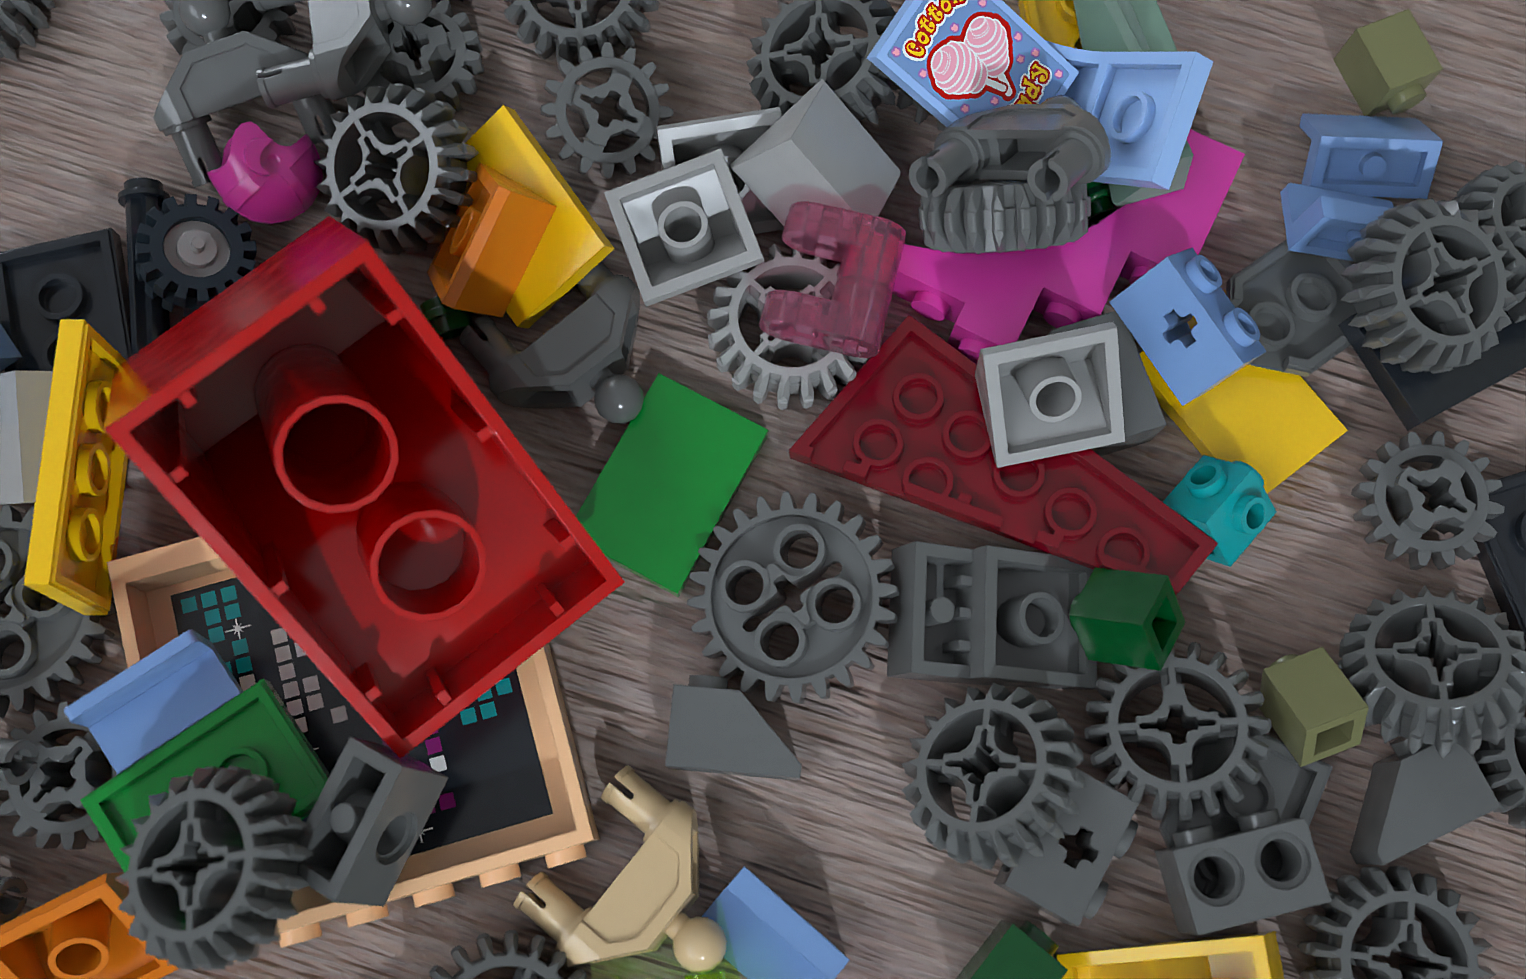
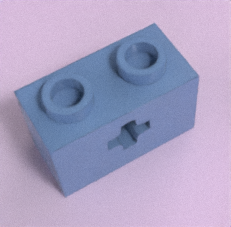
[1109,248,1266,406]

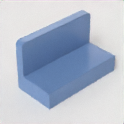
[1299,114,1443,199]
[1280,183,1394,261]
[64,630,244,774]
[701,866,850,979]

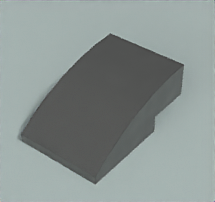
[887,541,1097,690]

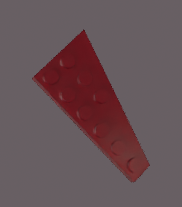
[789,315,1218,595]

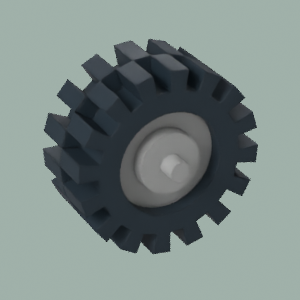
[135,194,257,316]

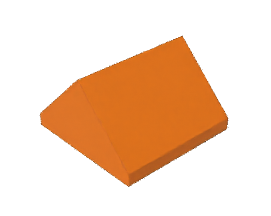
[427,162,557,318]
[0,872,179,979]

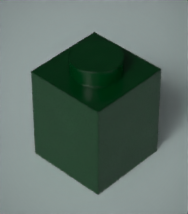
[1069,568,1186,671]
[956,920,1068,979]

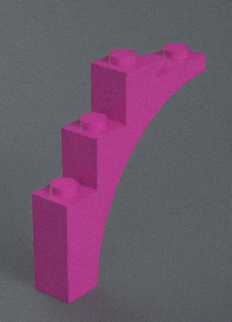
[848,129,1245,364]

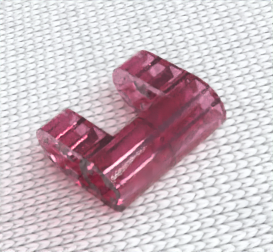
[759,201,906,358]

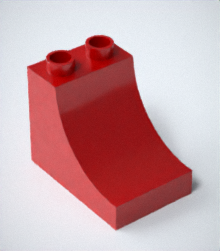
[104,216,625,759]

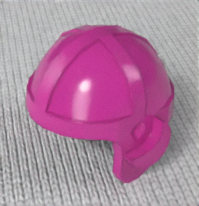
[206,122,323,224]

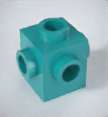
[1163,455,1277,567]

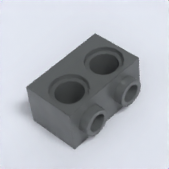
[1155,808,1332,936]

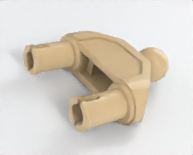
[514,766,727,973]

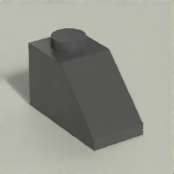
[665,675,802,781]
[1350,737,1501,865]

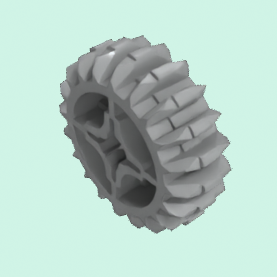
[707,242,875,410]

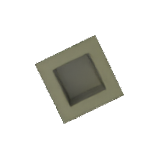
[1333,9,1443,116]
[1259,647,1369,767]

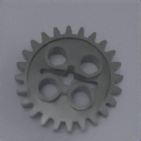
[687,491,900,704]
[0,504,117,719]

